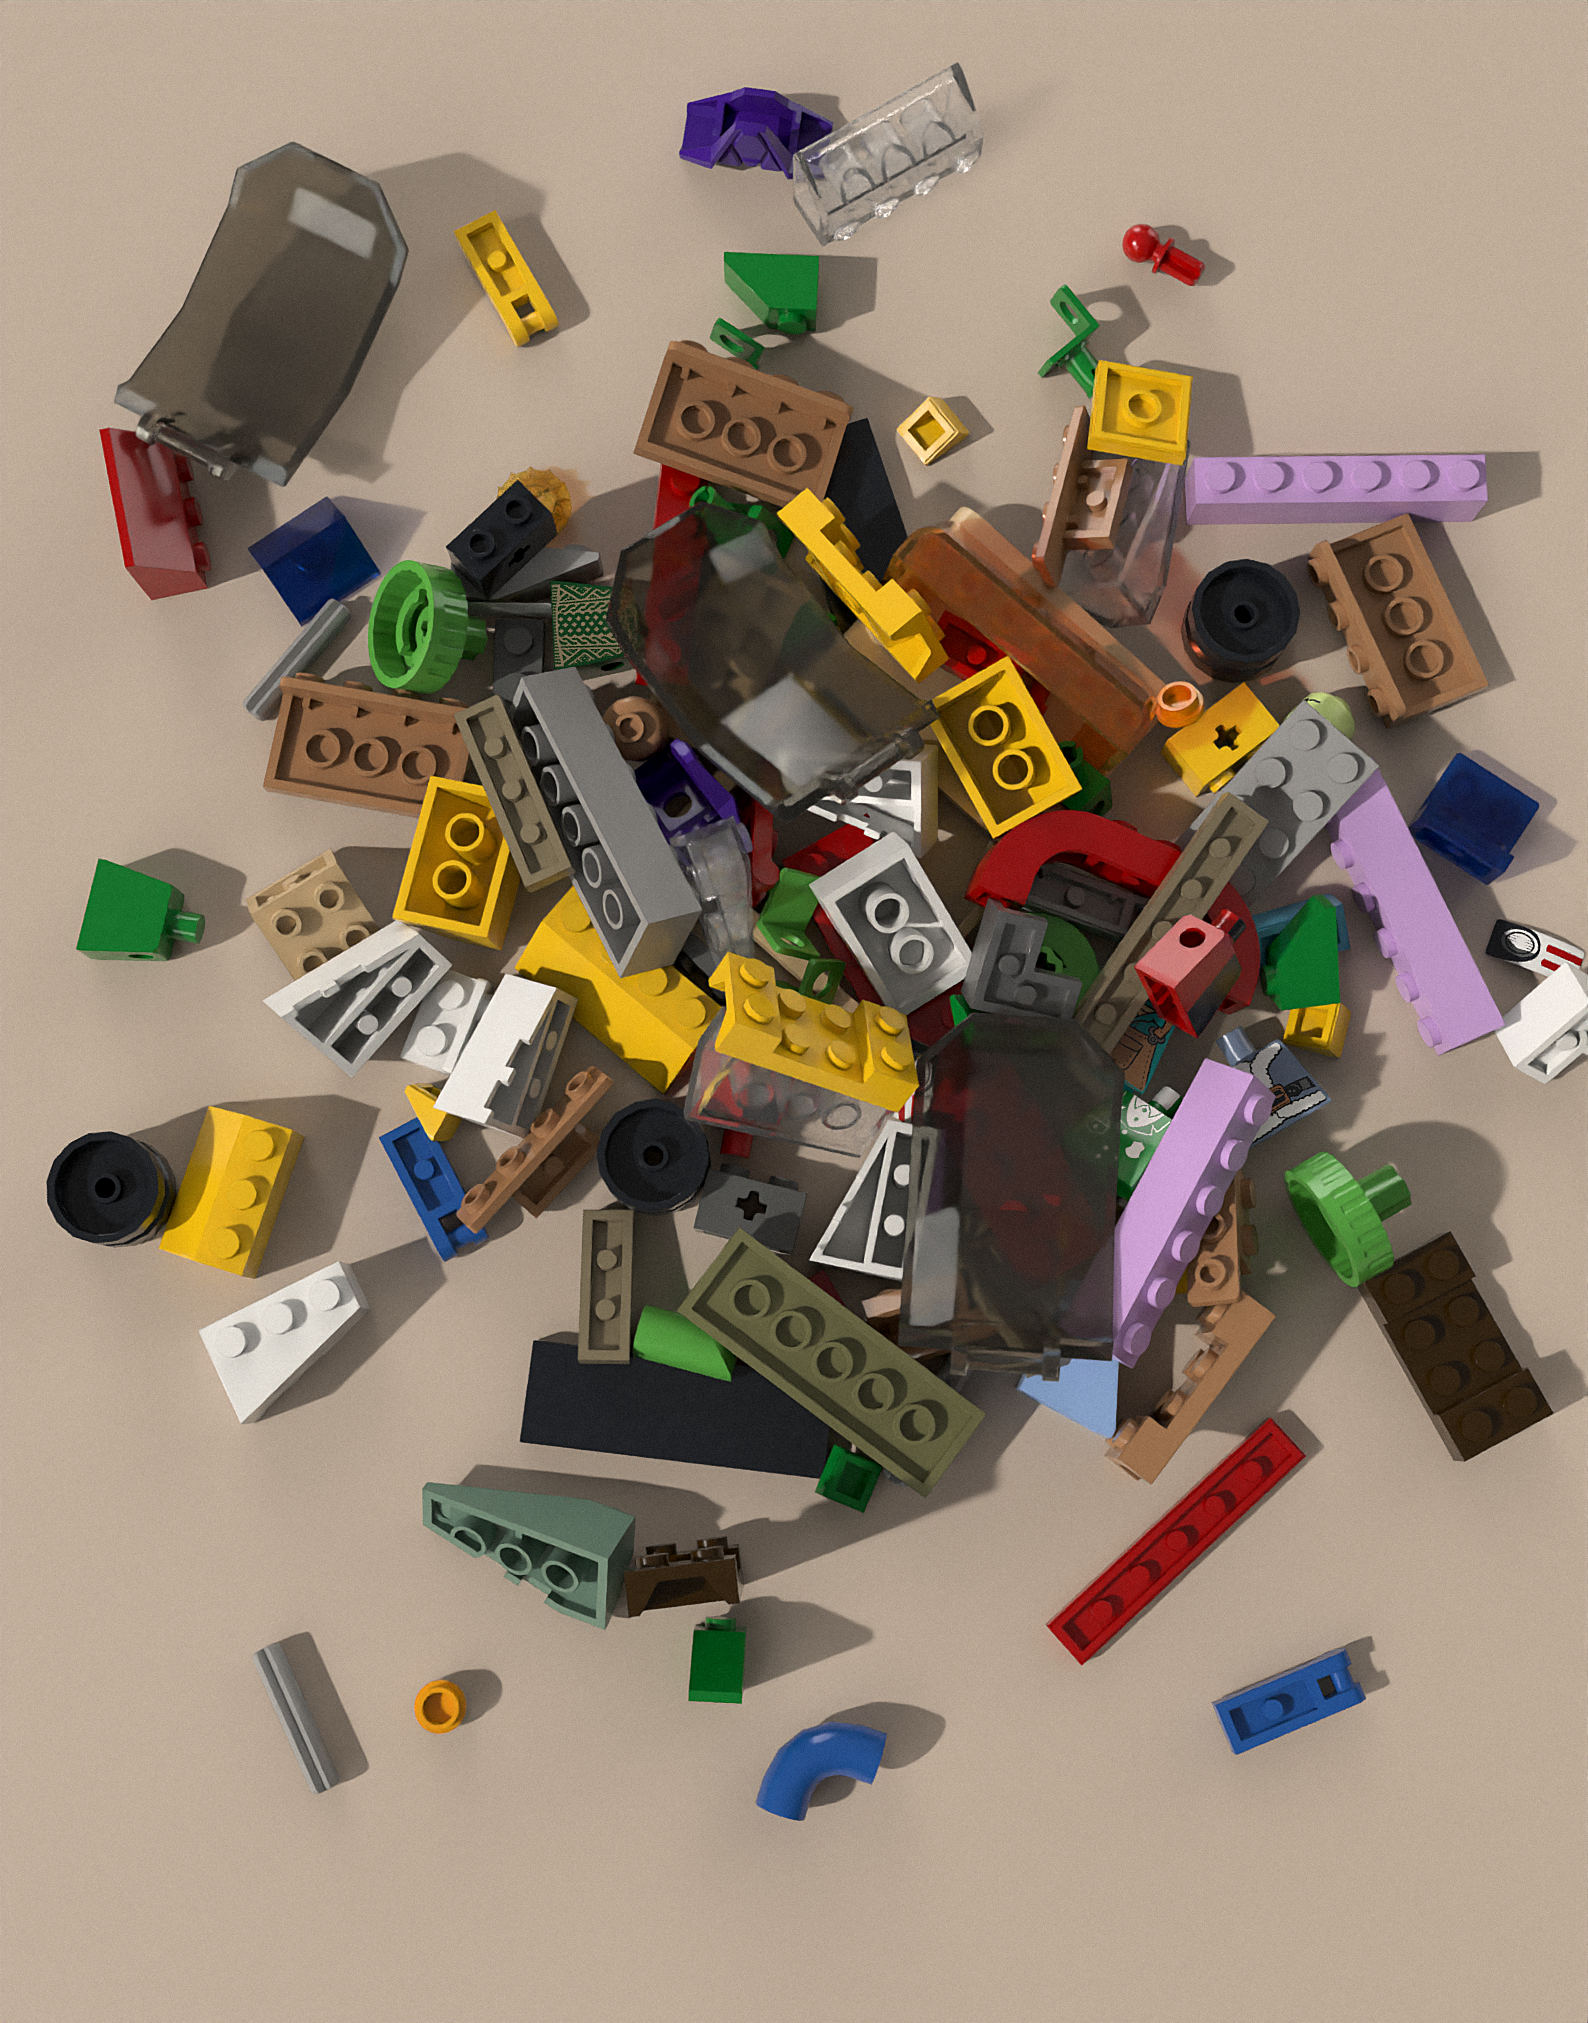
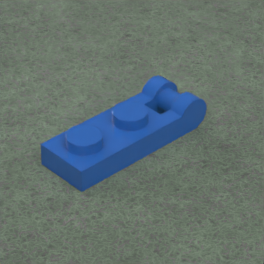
[379,1117,490,1262]
[1211,1648,1366,1755]

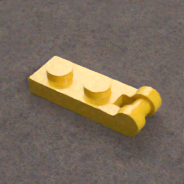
[454,210,559,347]

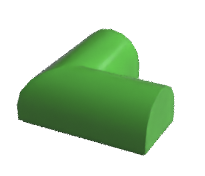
[633,1304,738,1382]

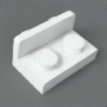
[400,970,494,1077]

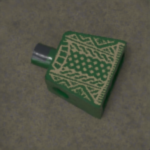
[550,581,643,681]

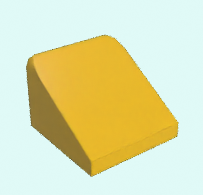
[896,396,969,466]
[1283,1002,1351,1058]
[404,1083,462,1142]

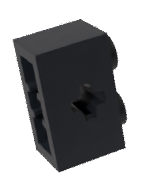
[446,480,558,600]

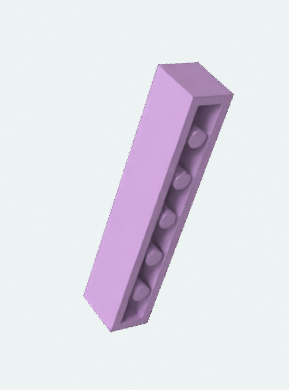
[1185,454,1488,525]
[1325,757,1506,1056]
[1061,1058,1276,1369]

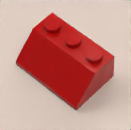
[99,427,212,600]

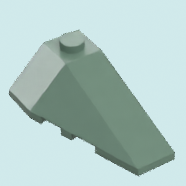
[422,1482,636,1630]

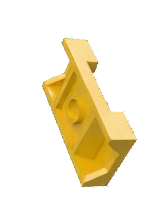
[777,488,949,684]
[709,951,919,1113]

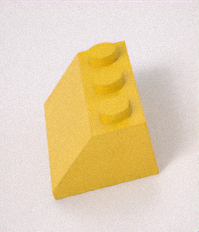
[920,656,1083,839]
[392,775,521,951]
[158,1106,305,1279]

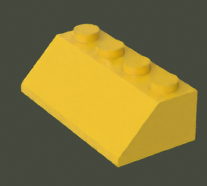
[514,885,726,1095]

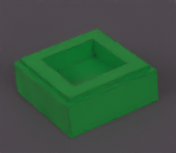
[815,1444,883,1513]

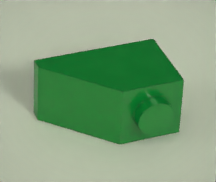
[723,252,819,335]
[1260,894,1340,1011]
[688,1616,747,1704]

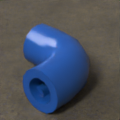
[755,1721,887,1821]

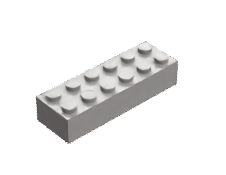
[509,667,702,978]

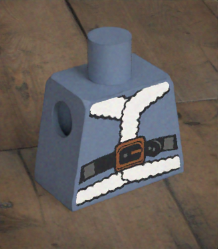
[1216,1026,1332,1149]

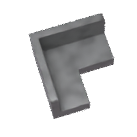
[961,897,1082,1031]

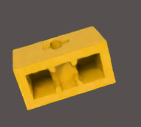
[1160,682,1280,797]

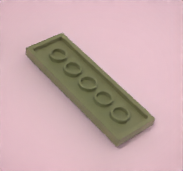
[677,1227,987,1499]

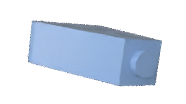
[1015,1277,1119,1439]

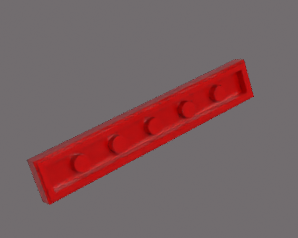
[1045,1417,1306,1666]

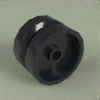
[1181,559,1300,683]
[597,1099,711,1216]
[46,1131,176,1248]

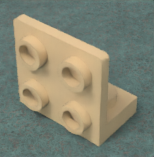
[246,848,381,981]

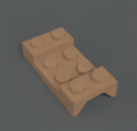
[1104,1291,1276,1485]

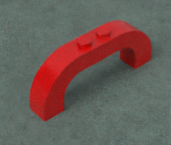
[963,810,1260,1015]

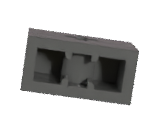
[693,1163,807,1255]

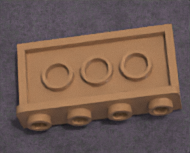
[633,340,854,507]
[1307,513,1489,729]
[263,673,471,818]

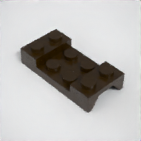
[1357,1231,1554,1462]
[624,1536,744,1617]

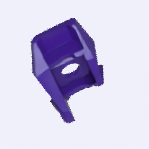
[679,87,833,180]
[634,739,747,883]

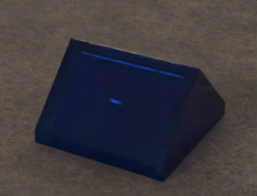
[247,496,381,627]

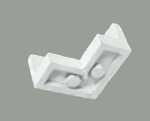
[1494,962,1588,1084]

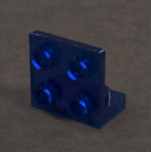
[1407,753,1539,885]

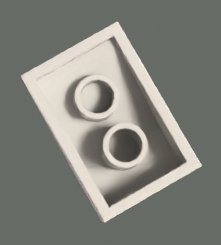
[809,831,972,1015]

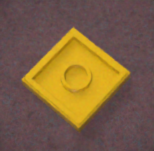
[1087,360,1193,466]

